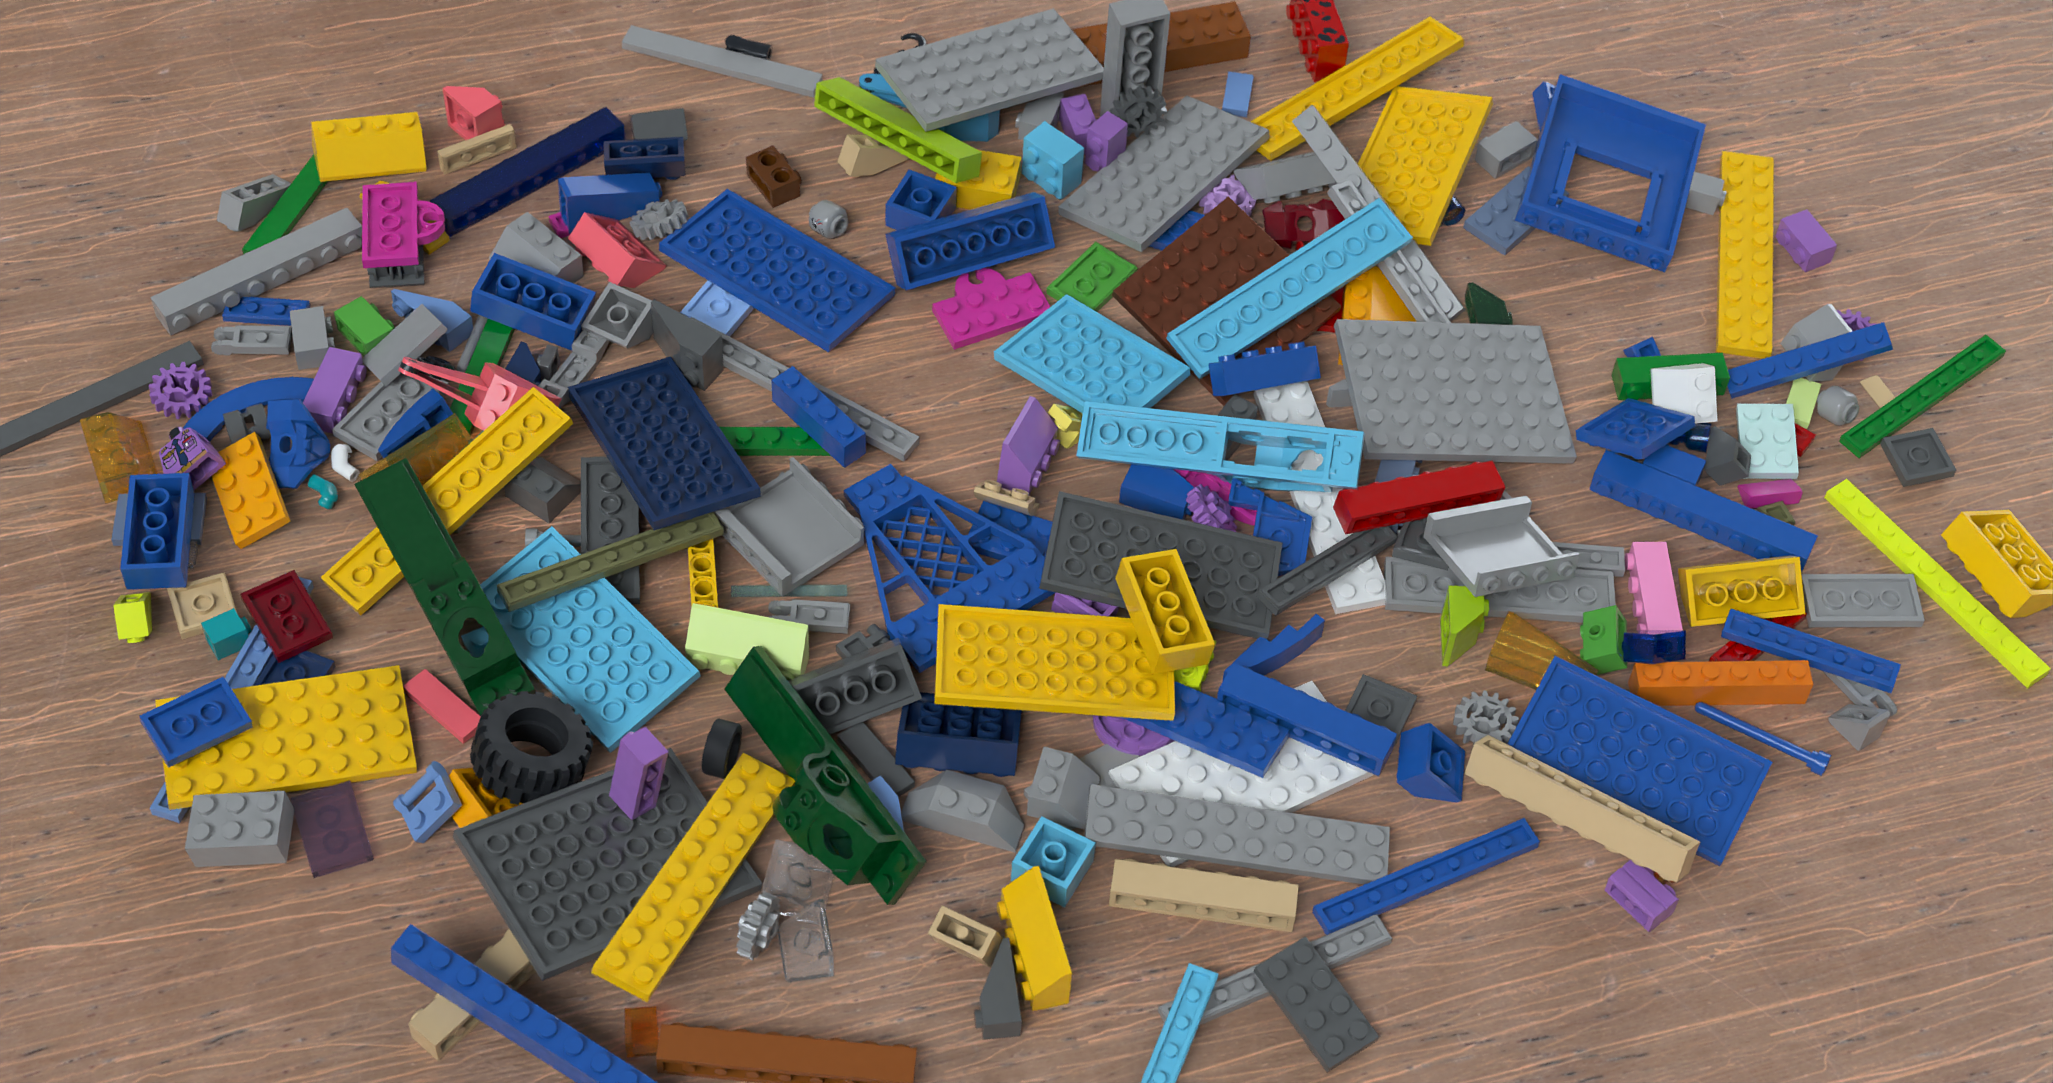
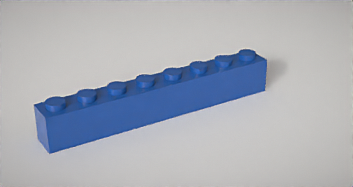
[1589,450,1818,574]

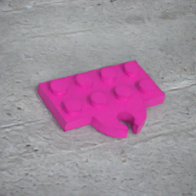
[362,182,445,268]
[932,268,1050,350]

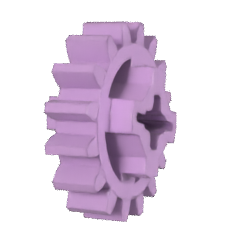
[1199,175,1256,216]

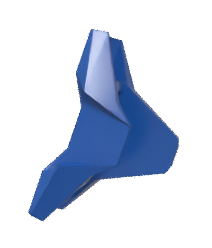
[266,399,331,489]

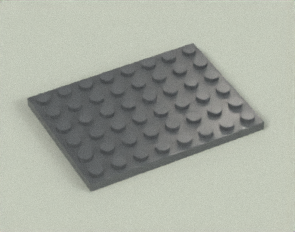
[453,748,763,981]

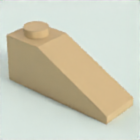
[837,135,910,177]

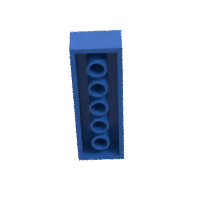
[885,192,1055,290]

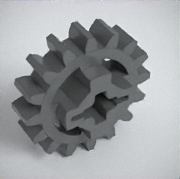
[1110,85,1167,137]

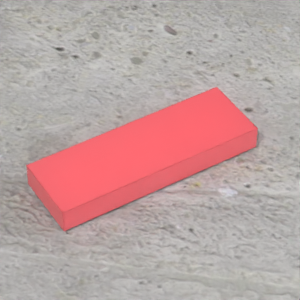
[403,669,480,744]

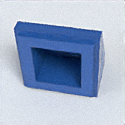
[1623,337,1661,357]

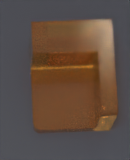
[624,1006,659,1057]

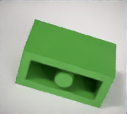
[334,296,395,356]

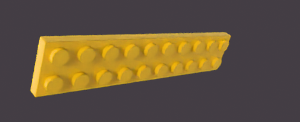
[1250,16,1464,161]
[1716,151,1774,359]
[321,387,573,616]
[592,753,795,1002]

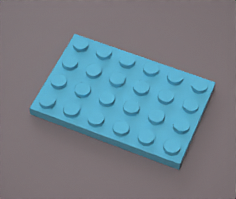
[994,294,1190,414]

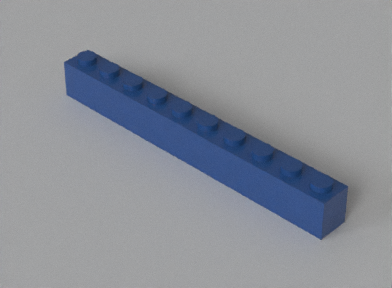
[391,924,658,1083]

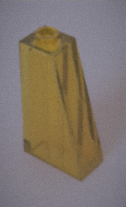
[1485,611,1598,690]

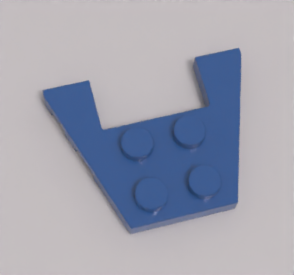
[1228,478,1312,576]

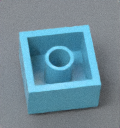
[1022,121,1084,200]
[1011,816,1096,908]

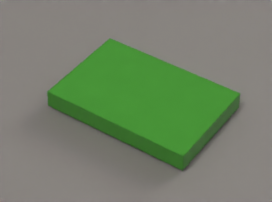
[1046,242,1138,312]

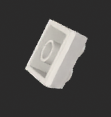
[1650,363,1717,424]

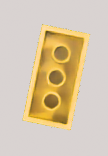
[1115,549,1215,674]

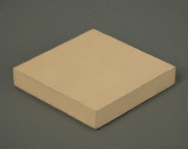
[167,572,237,639]

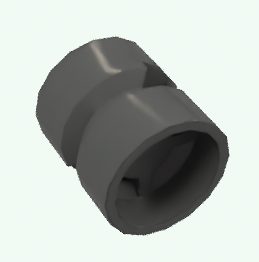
[223,403,271,444]

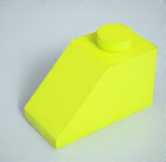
[113,592,152,643]

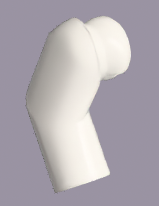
[331,444,360,482]

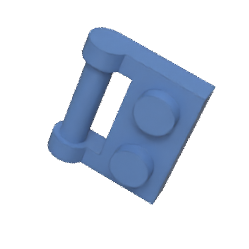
[393,761,462,843]

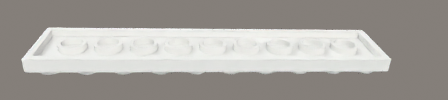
[1253,381,1385,614]

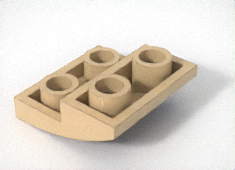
[974,480,1039,516]

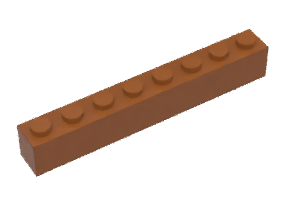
[656,1023,917,1083]

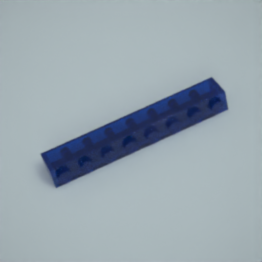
[430,107,626,237]

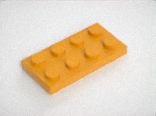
[212,432,291,549]

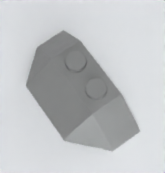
[901,770,1024,852]

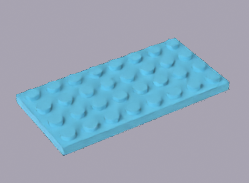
[480,526,701,753]

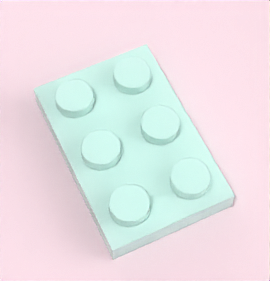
[1736,404,1799,479]

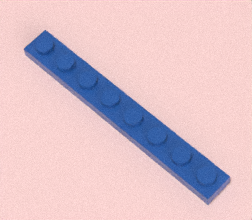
[1312,818,1540,935]

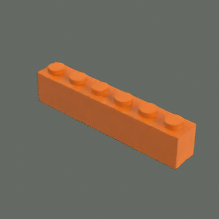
[1628,660,1813,706]

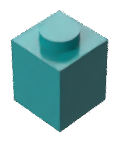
[201,608,252,660]

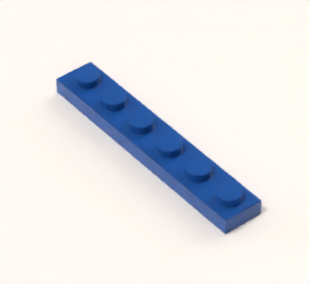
[1727,322,1893,399]
[1721,609,1901,693]

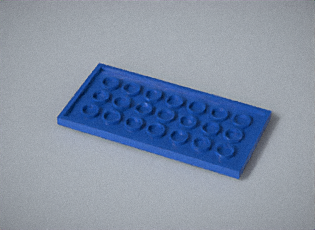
[659,189,895,353]
[1507,656,1772,866]

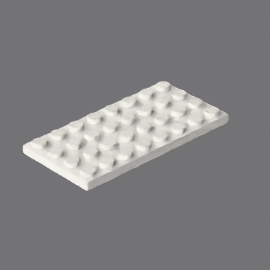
[1109,681,1374,867]

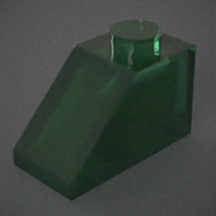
[1464,282,1513,325]

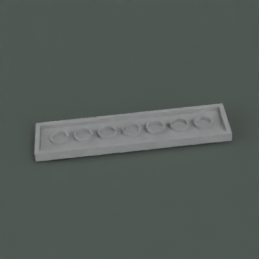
[1384,557,1616,623]

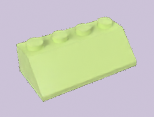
[685,603,809,680]

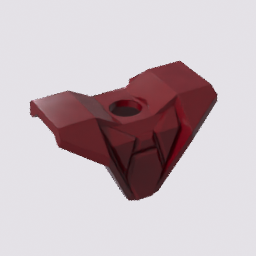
[1262,198,1345,249]

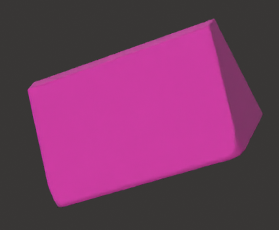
[1737,479,1803,509]

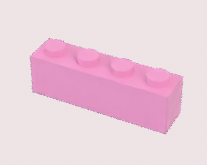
[1624,542,1684,652]

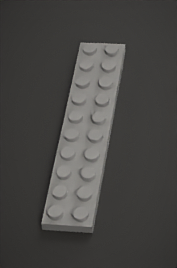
[1084,784,1390,885]

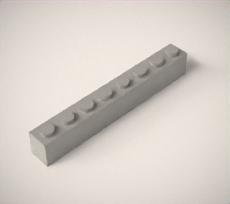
[150,208,362,336]

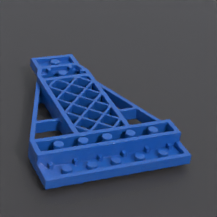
[844,464,1055,673]

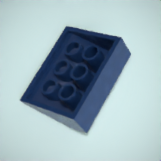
[895,692,1022,777]

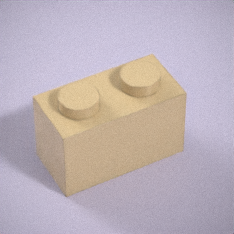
[928,906,1003,968]

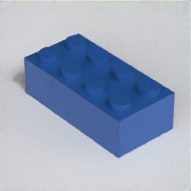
[470,253,596,351]
[120,473,195,590]

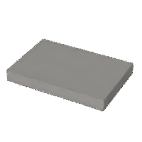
[362,304,448,386]

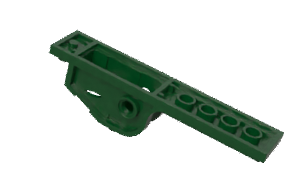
[354,458,536,716]
[724,646,927,905]

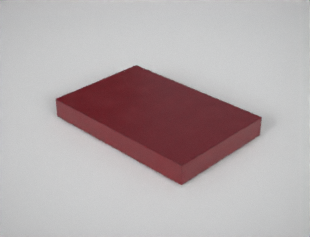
[240,570,333,663]

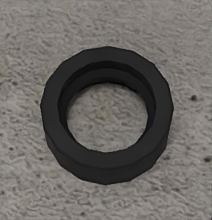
[701,718,742,779]

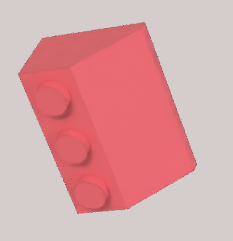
[568,212,667,288]

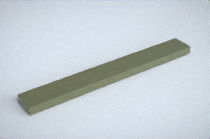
[497,512,724,612]

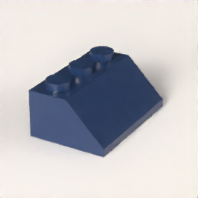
[604,137,686,180]

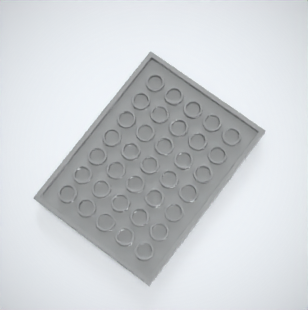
[1334,319,1577,464]

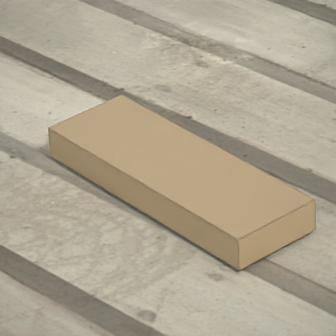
[438,124,516,175]

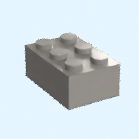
[185,791,295,867]

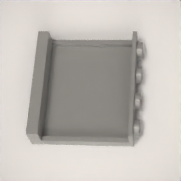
[714,457,865,597]
[1423,496,1580,597]

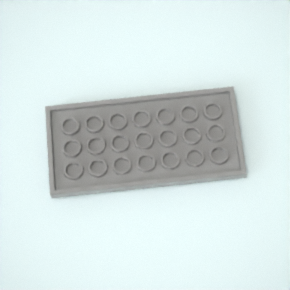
[875,8,1104,131]
[1058,96,1269,252]

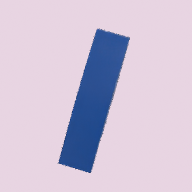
[1222,614,1325,682]

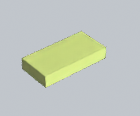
[1786,378,1821,429]

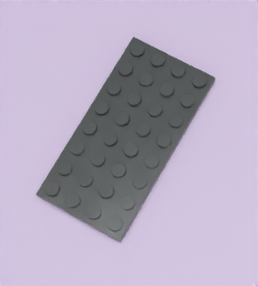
[1039,491,1282,639]

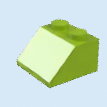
[1440,585,1489,667]

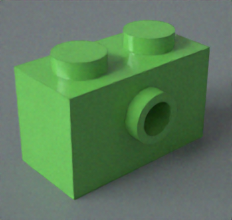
[1580,605,1628,675]

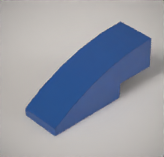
[378,389,455,467]

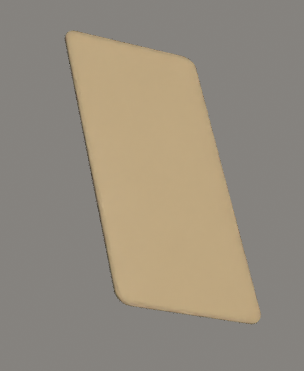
[1860,375,1895,408]

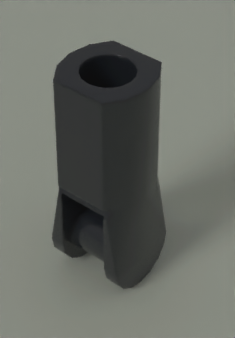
[725,35,772,60]

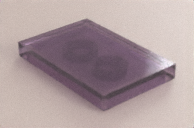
[290,780,374,878]

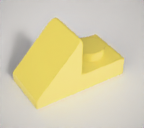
[1048,404,1083,449]

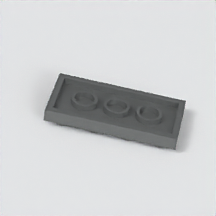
[1254,936,1379,1072]

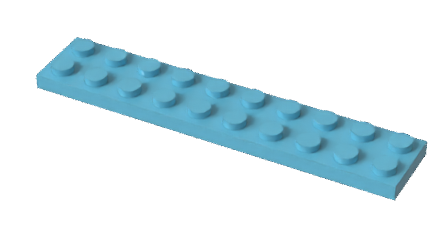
[1166,198,1413,380]

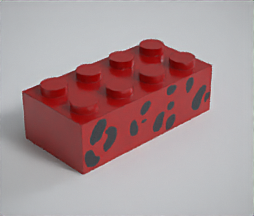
[1286,0,1349,83]

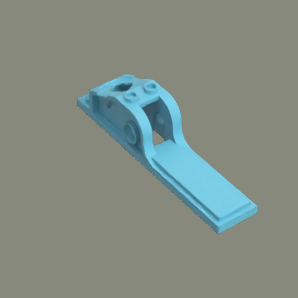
[1076,401,1365,492]

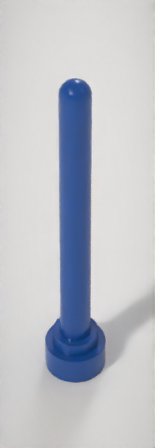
[1695,702,1832,777]

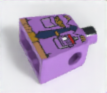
[159,427,226,490]

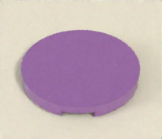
[1093,715,1174,756]

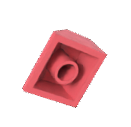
[443,86,505,140]

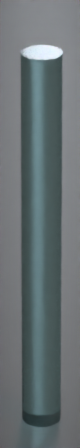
[731,585,847,597]

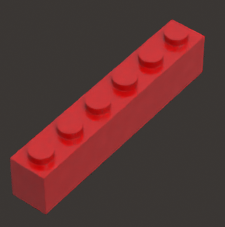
[1333,460,1506,535]

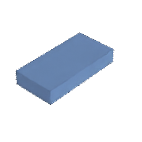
[1222,71,1253,117]

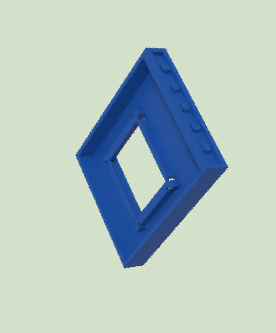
[1514,74,1706,272]

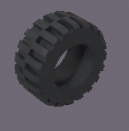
[470,691,593,805]

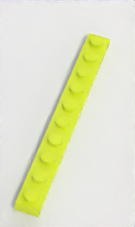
[1824,479,2051,689]

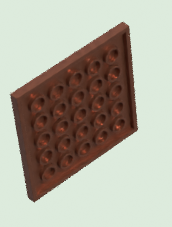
[1112,196,1341,406]

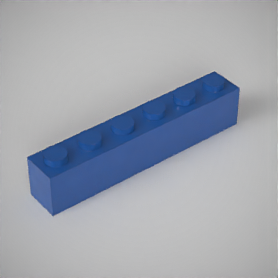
[1217,663,1397,776]

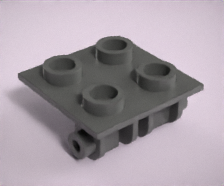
[367,245,425,288]

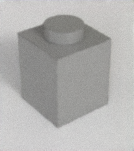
[1685,171,1726,215]

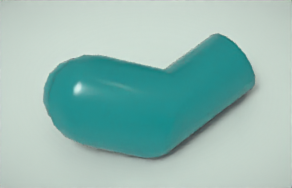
[308,474,338,509]

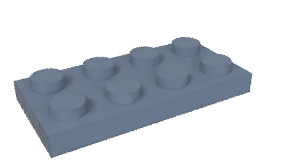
[1463,166,1569,256]

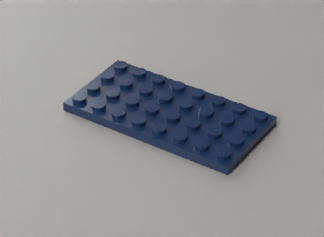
[567,356,761,530]

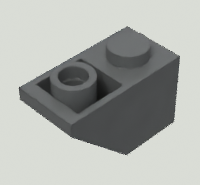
[1704,426,1751,486]

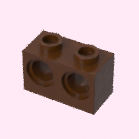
[746,145,802,208]

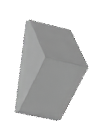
[1828,704,1890,752]

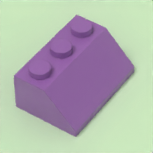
[997,396,1060,496]

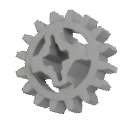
[630,199,689,240]
[1453,690,1519,746]
[736,891,780,961]

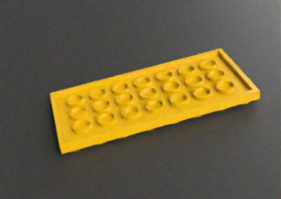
[1358,86,1493,246]
[934,604,1175,721]
[155,665,417,810]

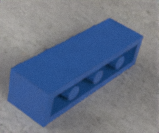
[1208,341,1321,396]
[771,366,866,468]

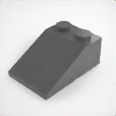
[651,299,724,391]

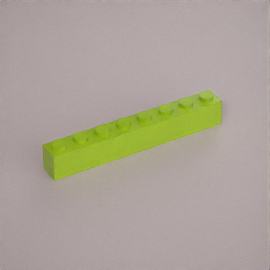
[814,77,982,183]

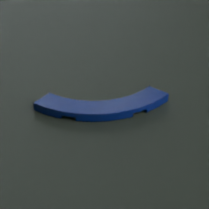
[183,377,314,442]

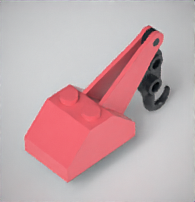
[398,356,562,431]

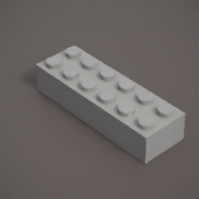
[1100,0,1170,117]

